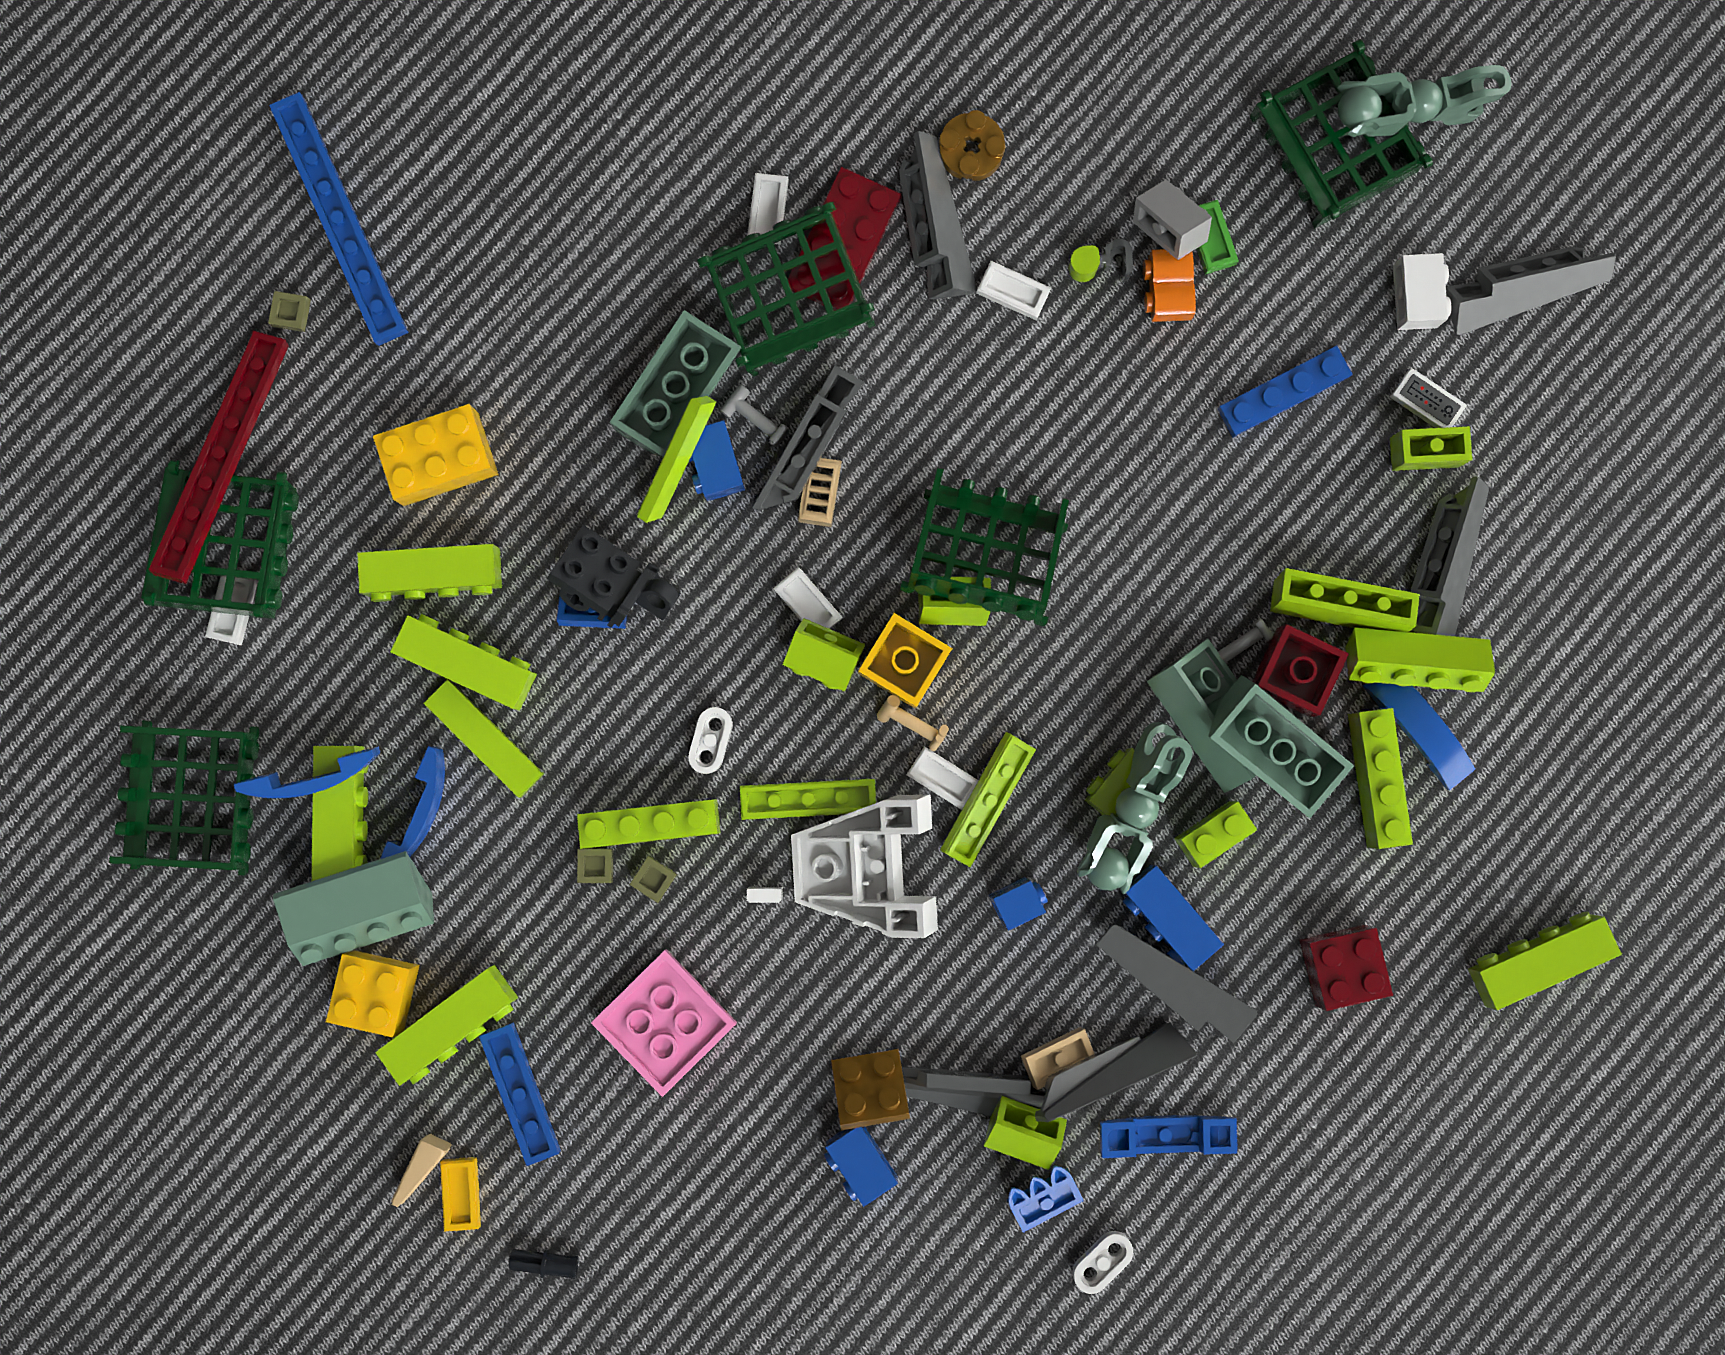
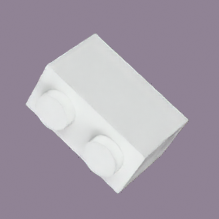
[1393,253,1451,330]

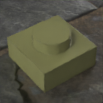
[268,291,311,332]
[577,848,613,883]
[630,856,678,903]

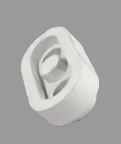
[689,707,733,774]
[1072,1231,1133,1294]

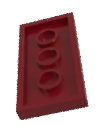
[788,167,901,311]

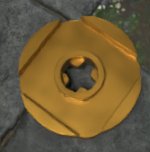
[939,110,1005,181]

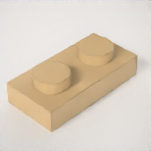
[1021,1027,1094,1090]

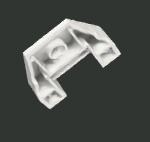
[791,795,938,938]

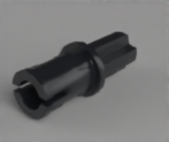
[508,1249,579,1280]

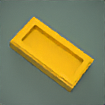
[440,1157,481,1232]

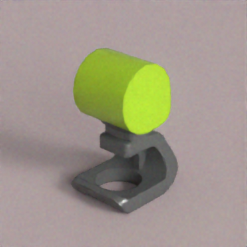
[1068,238,1133,283]

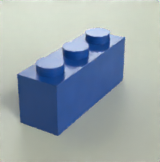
[1120,864,1224,971]

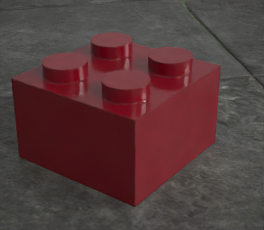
[1252,624,1349,717]
[1300,925,1393,1011]

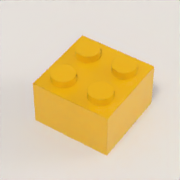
[858,613,953,709]
[326,950,420,1037]

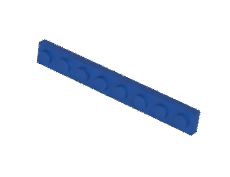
[269,92,409,346]

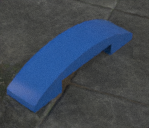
[1362,683,1476,790]
[234,746,380,798]
[380,746,445,859]
[1100,1115,1237,1158]

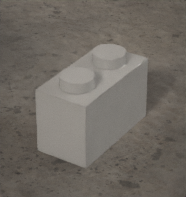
[1133,180,1212,260]

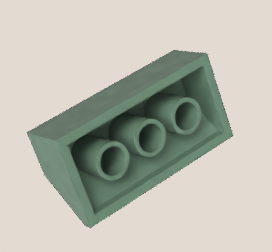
[609,310,741,458]
[1147,639,1256,793]
[1208,675,1354,818]
[273,851,434,966]

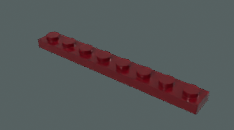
[149,331,289,584]

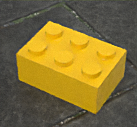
[373,404,499,506]

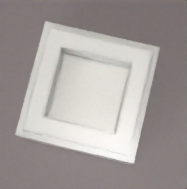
[747,887,783,903]

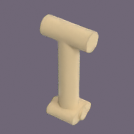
[877,695,949,751]

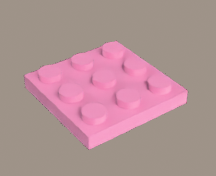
[591,949,737,1097]

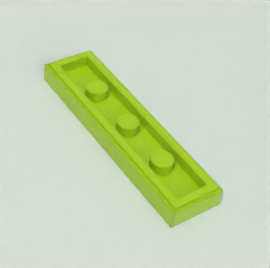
[637,396,716,523]
[424,679,544,798]
[940,732,1036,868]
[740,779,876,820]

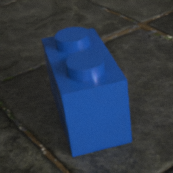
[688,420,745,501]
[988,877,1048,931]
[824,1126,898,1207]

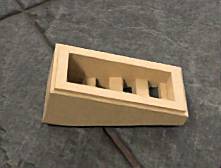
[798,458,842,527]
[391,1134,452,1207]

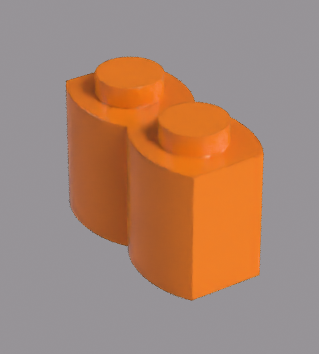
[1143,249,1196,322]

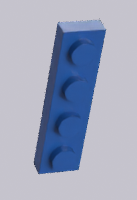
[1217,346,1353,438]
[479,1022,561,1166]

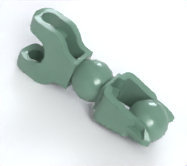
[1337,65,1512,137]
[1077,722,1192,895]

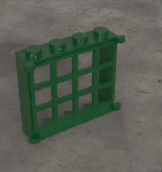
[1249,39,1433,229]
[697,202,876,377]
[141,460,299,619]
[900,468,1069,626]
[109,720,259,875]

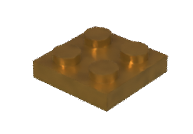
[831,1049,910,1130]

